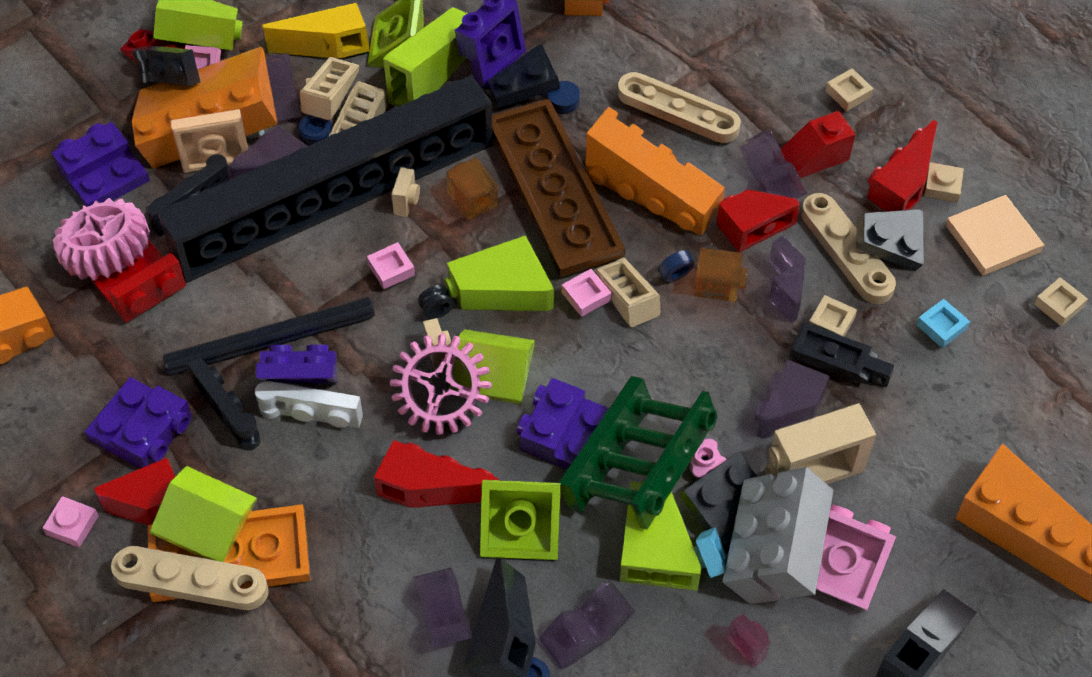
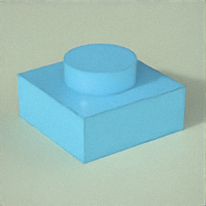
[916,299,970,348]
[694,528,727,578]

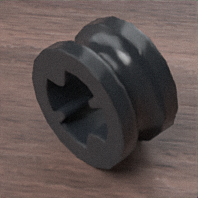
[418,285,454,319]

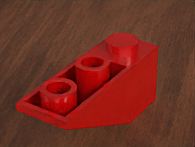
[867,120,938,212]
[374,440,499,508]

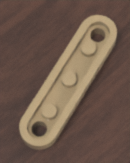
[618,72,741,143]
[801,193,896,304]
[111,546,269,610]

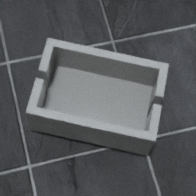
[722,467,834,604]

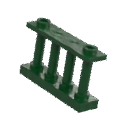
[559,376,717,530]

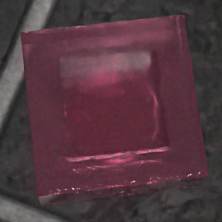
[727,613,771,667]

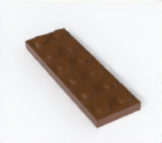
[492,99,626,278]

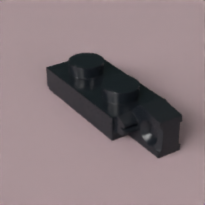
[789,322,894,388]

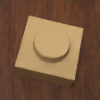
[825,68,874,112]
[924,162,964,203]
[392,167,420,217]
[1034,277,1088,326]
[809,295,857,337]
[423,318,451,370]

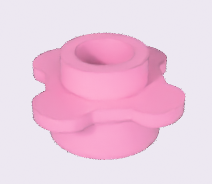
[689,439,727,479]

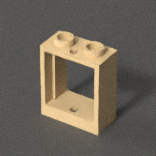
[764,403,876,484]

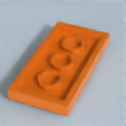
[148,504,311,602]

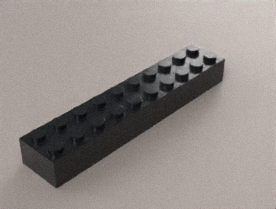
[157,75,493,283]

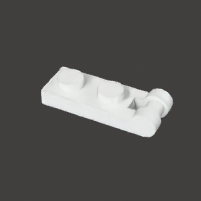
[255,381,363,428]

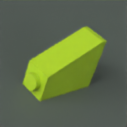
[153,0,243,50]
[444,235,554,311]
[620,480,701,591]

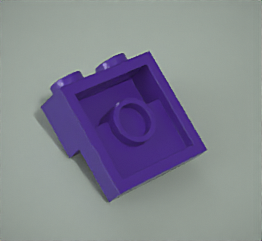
[455,0,526,89]
[52,122,150,207]
[256,345,337,384]
[84,377,192,469]
[517,378,609,470]

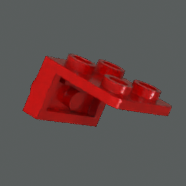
[90,240,186,323]

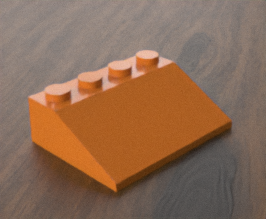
[132,47,278,169]

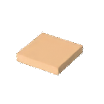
[171,109,251,173]
[945,195,1044,276]

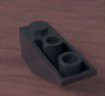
[464,558,536,677]
[876,589,977,677]

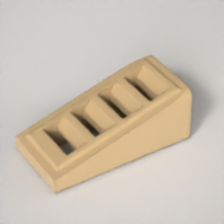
[300,57,359,120]
[329,81,388,136]
[594,258,661,327]

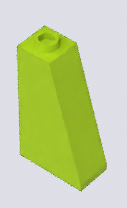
[383,7,468,107]

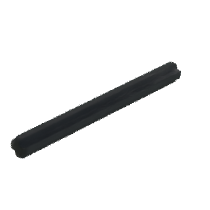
[163,297,375,374]

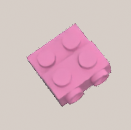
[816,504,896,611]

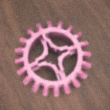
[52,198,151,281]
[390,333,492,435]

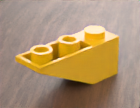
[262,3,370,59]

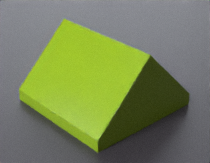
[368,0,424,68]
[449,329,535,405]
[150,466,257,562]
[480,480,561,560]

